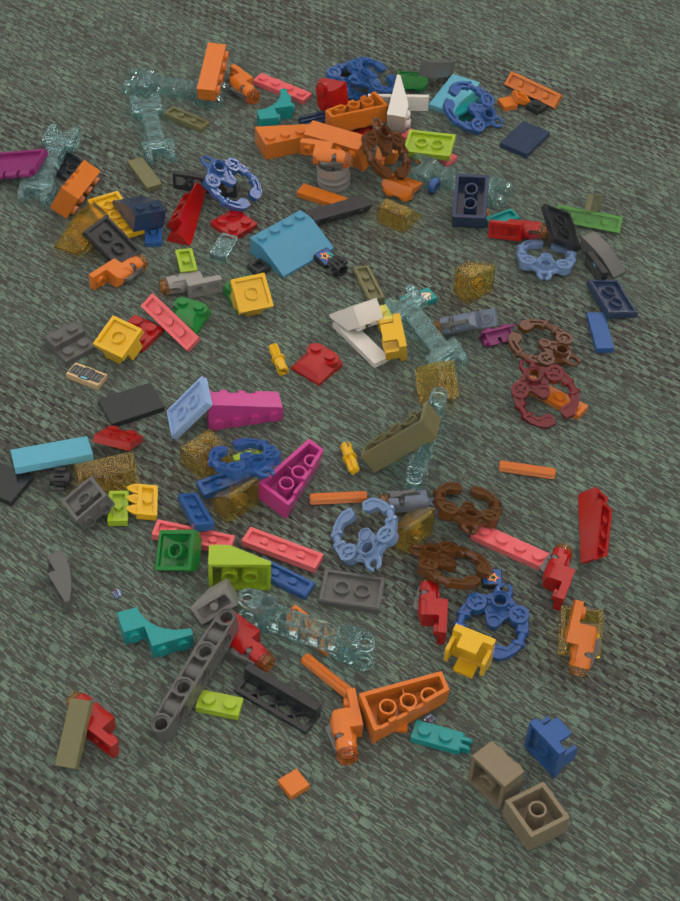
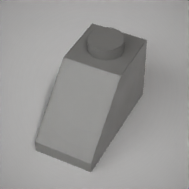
[190,578,238,625]

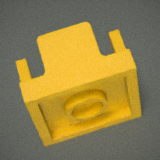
[230,273,274,317]
[379,313,407,361]
[93,315,144,364]
[444,624,496,678]

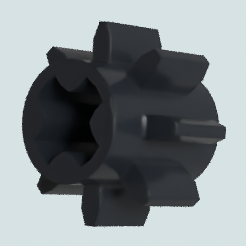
[327,255,348,277]
[49,467,71,491]

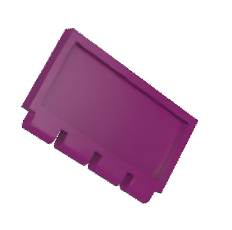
[0,149,48,180]

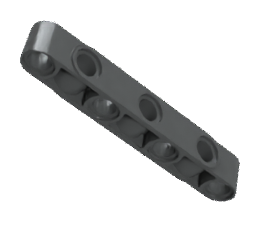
[151,608,239,742]

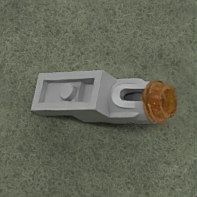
[159,271,222,299]

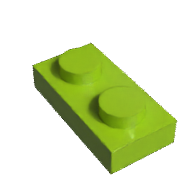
[175,248,198,274]
[107,491,129,526]
[195,690,244,720]

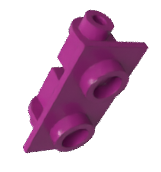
[478,324,515,348]

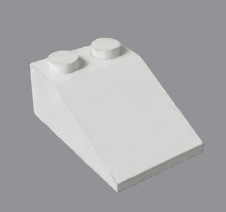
[387,75,411,133]

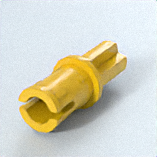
[268,343,289,376]
[340,442,360,475]

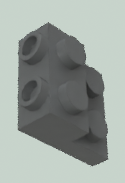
[44,321,97,366]
[61,475,115,530]

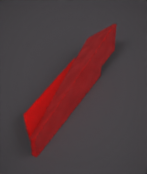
[166,182,206,245]
[578,487,612,564]

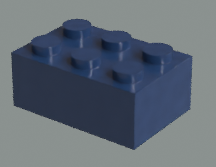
[452,173,489,228]

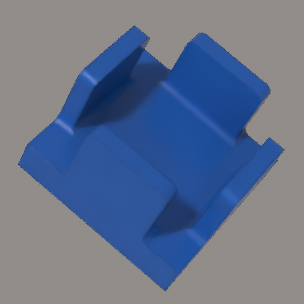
[524,716,578,778]

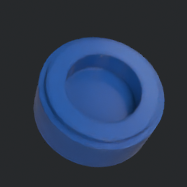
[427,177,441,194]

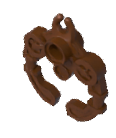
[361,117,412,180]
[507,319,581,368]
[432,482,503,535]
[408,541,492,590]

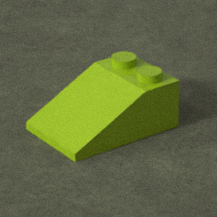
[208,544,271,590]

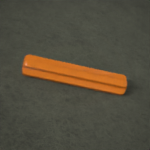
[499,460,556,479]
[309,491,367,505]
[301,653,352,698]

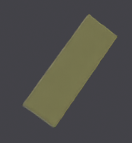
[164,106,211,133]
[127,157,162,192]
[584,194,604,212]
[352,265,385,303]
[55,698,94,770]

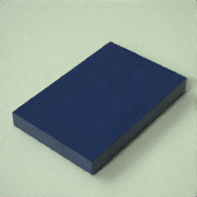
[500,121,550,159]
[586,280,638,318]

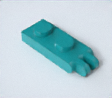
[410,720,473,755]

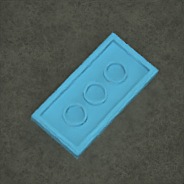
[428,74,480,114]
[10,436,94,474]

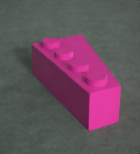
[205,389,283,431]
[256,439,324,519]

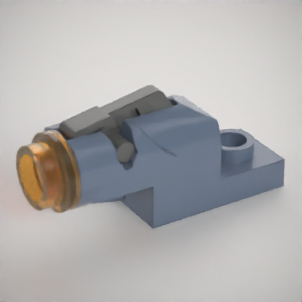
[434,308,499,336]
[379,489,439,519]

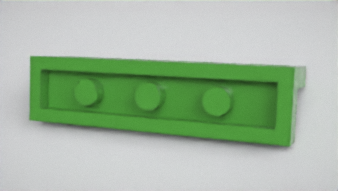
[557,205,623,233]

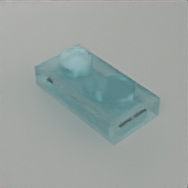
[210,233,238,262]

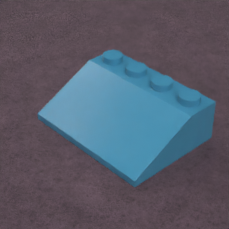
[250,210,334,278]

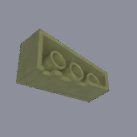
[361,401,441,473]

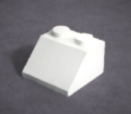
[329,298,383,332]

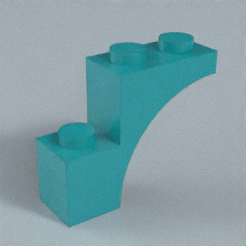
[257,88,295,127]
[117,607,194,658]

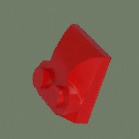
[316,78,348,111]
[291,343,342,386]

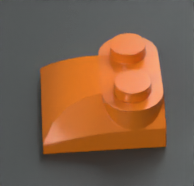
[381,173,423,202]

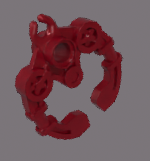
[511,358,581,429]

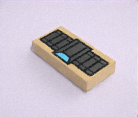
[66,363,108,390]

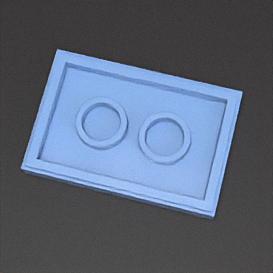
[167,376,212,440]

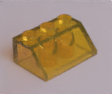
[54,202,109,256]
[73,451,140,495]

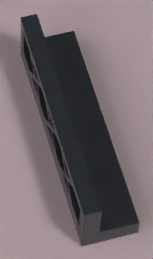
[172,170,240,198]
[304,195,374,226]
[234,663,321,735]

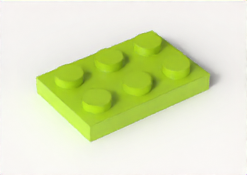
[405,129,456,161]

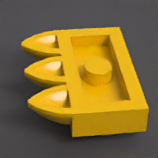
[126,484,158,521]

